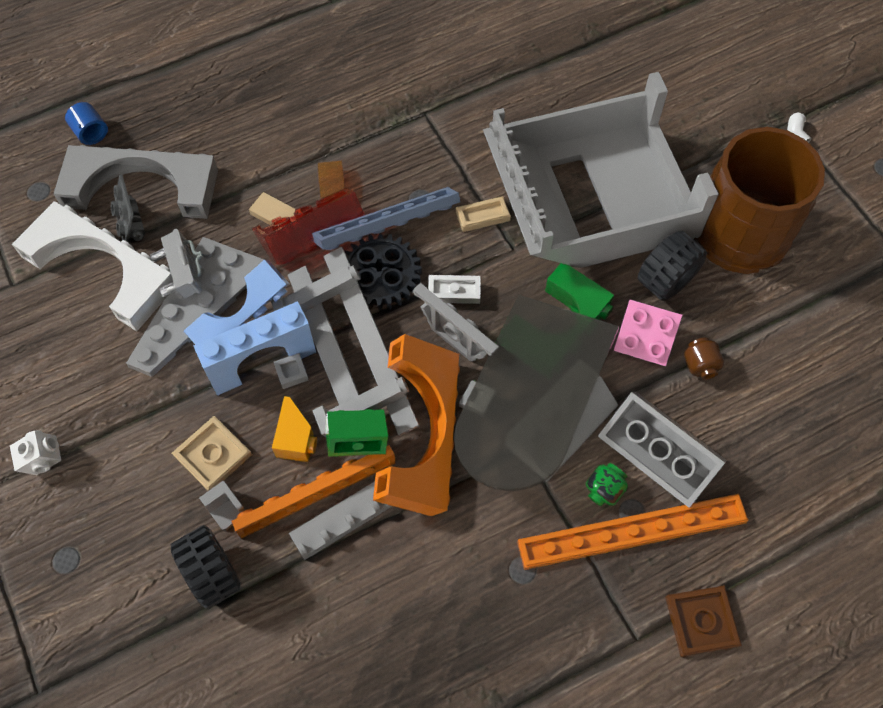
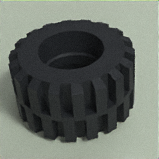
[637,231,707,301]
[171,525,241,609]

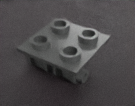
[111,174,145,242]

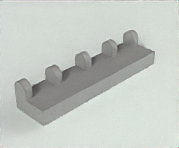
[289,481,392,560]

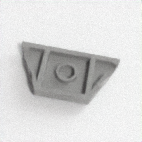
[413,283,499,362]

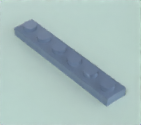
[312,187,460,250]

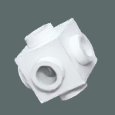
[10,430,61,475]

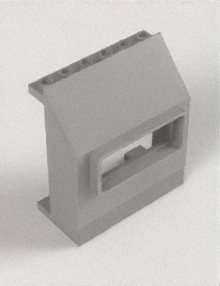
[483,72,718,268]

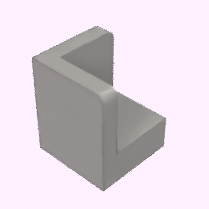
[199,481,245,531]

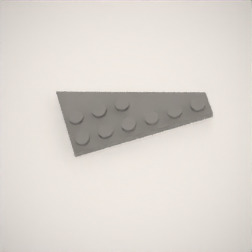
[126,237,264,377]

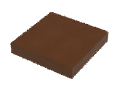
[665,585,742,657]

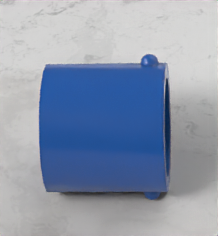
[65,102,108,145]

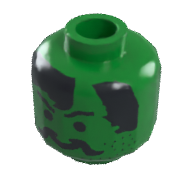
[585,463,628,506]

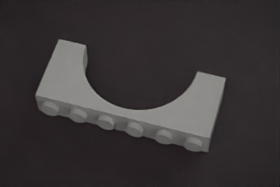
[54,145,218,219]

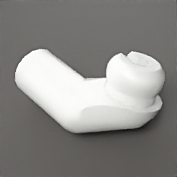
[787,112,811,143]

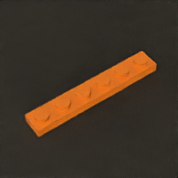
[231,445,396,539]

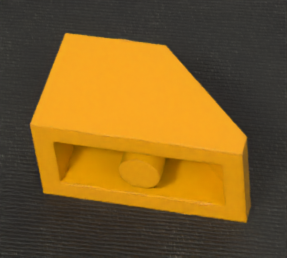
[272,396,317,462]

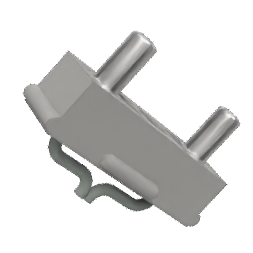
[150,229,203,298]

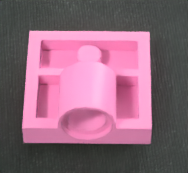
[614,300,682,366]

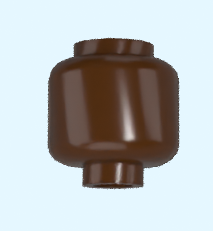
[684,338,724,380]

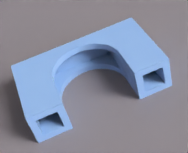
[193,301,316,395]

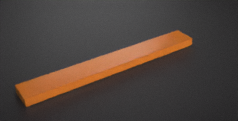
[517,494,748,570]

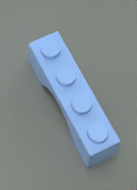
[184,260,289,345]

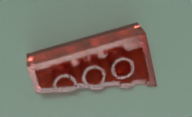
[252,188,364,265]

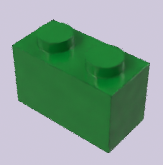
[326,409,388,457]

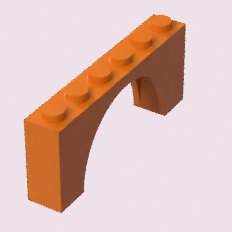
[373,334,460,516]

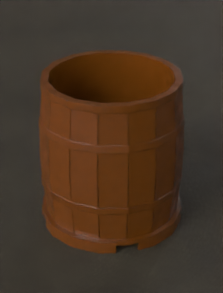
[695,127,825,274]

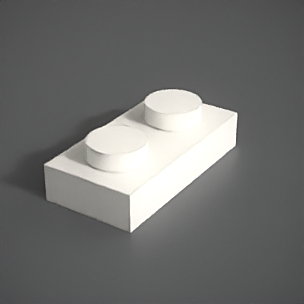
[428,275,480,304]

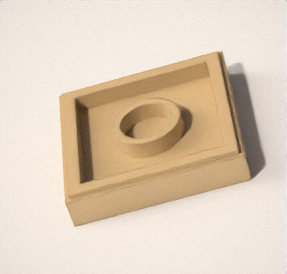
[172,416,252,491]

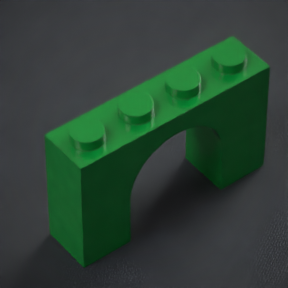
[499,263,614,381]

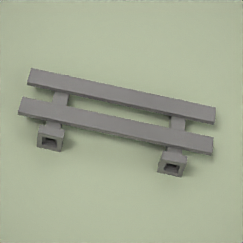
[271,247,420,456]

